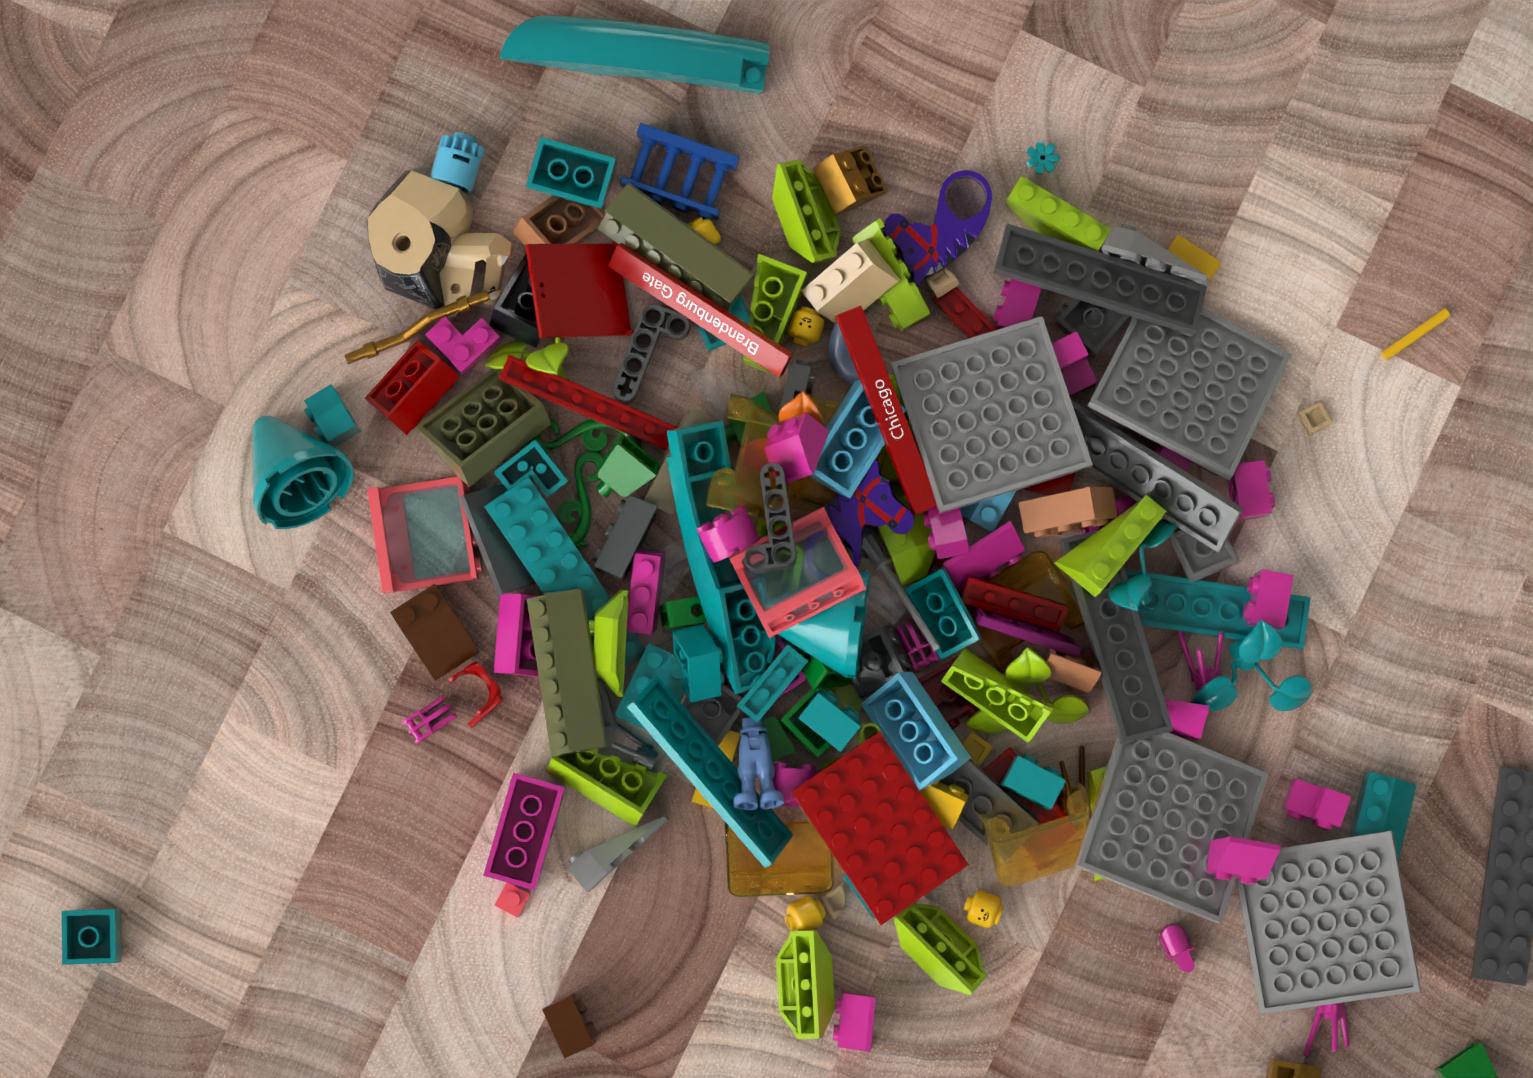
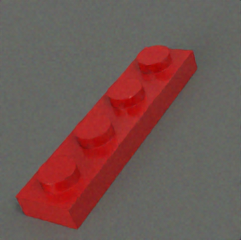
[960,575,1068,632]

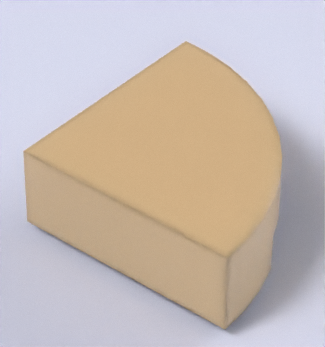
[819,884,846,920]

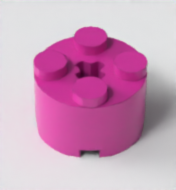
[696,505,760,562]
[773,763,818,807]

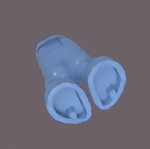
[733,718,784,810]

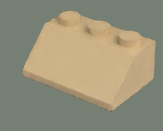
[801,239,900,323]

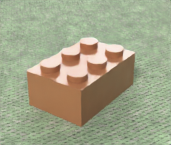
[1019,487,1118,538]

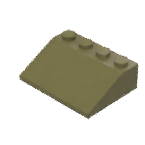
[416,368,551,487]

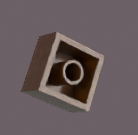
[542,994,598,1059]

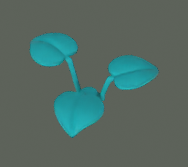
[1066,519,1177,611]
[1190,619,1312,711]

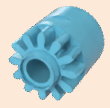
[429,132,485,193]

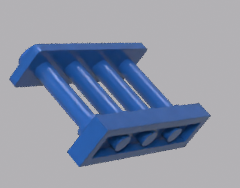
[620,123,739,220]

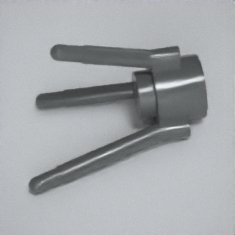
[612,723,658,771]

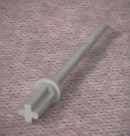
[863,534,940,651]

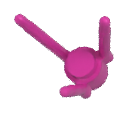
[1177,631,1224,691]
[1303,1002,1350,1057]

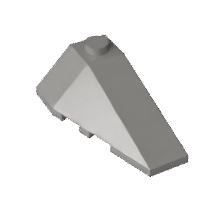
[1102,224,1209,287]
[567,816,668,892]

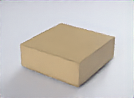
[924,267,960,298]
[1297,400,1333,436]

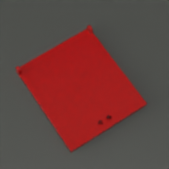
[525,242,634,338]

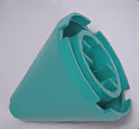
[252,416,354,529]
[763,571,870,679]

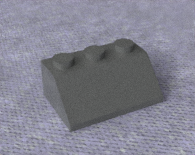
[592,495,659,582]

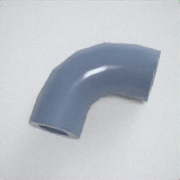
[827,321,860,386]

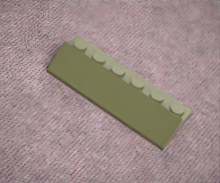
[597,183,754,312]
[527,589,608,756]

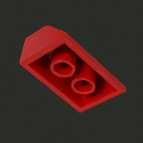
[365,340,459,435]

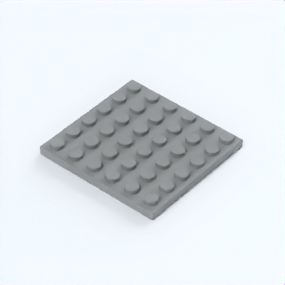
[1088,308,1292,481]
[890,316,1093,514]
[1075,732,1269,924]
[1237,831,1421,1014]

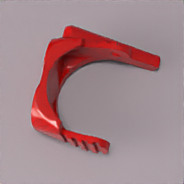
[448,661,503,728]

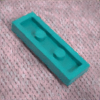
[737,644,808,723]

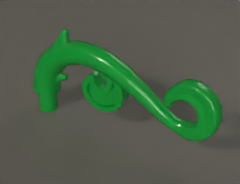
[531,418,641,452]
[557,451,604,548]

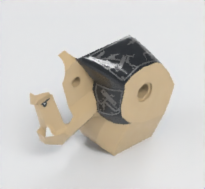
[366,170,514,317]

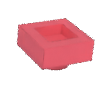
[494,882,531,918]

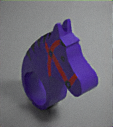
[883,170,992,288]
[806,460,915,581]

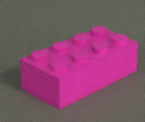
[483,773,566,890]

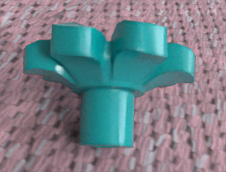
[1026,141,1060,175]

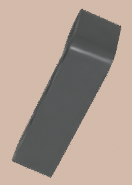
[613,304,690,404]
[744,463,797,574]

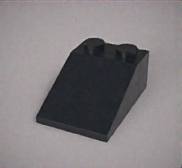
[489,254,542,348]

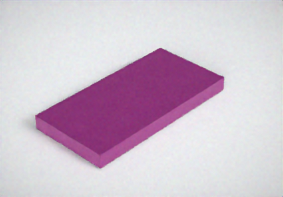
[971,606,1081,658]

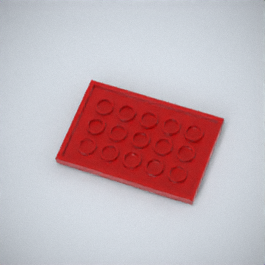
[790,731,969,925]

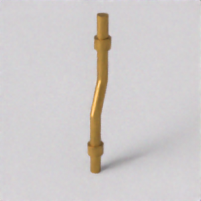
[345,290,490,364]

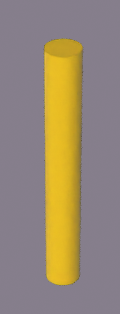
[1381,308,1451,361]

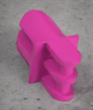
[895,621,940,673]
[402,695,457,744]
[1160,924,1195,972]

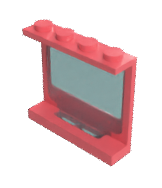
[367,475,482,594]
[729,507,866,638]

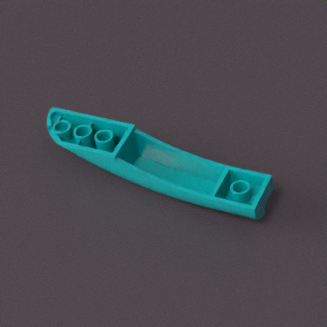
[499,15,769,95]
[667,421,775,694]

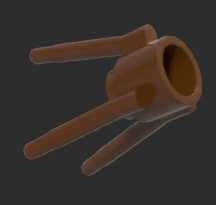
[1044,746,1087,813]

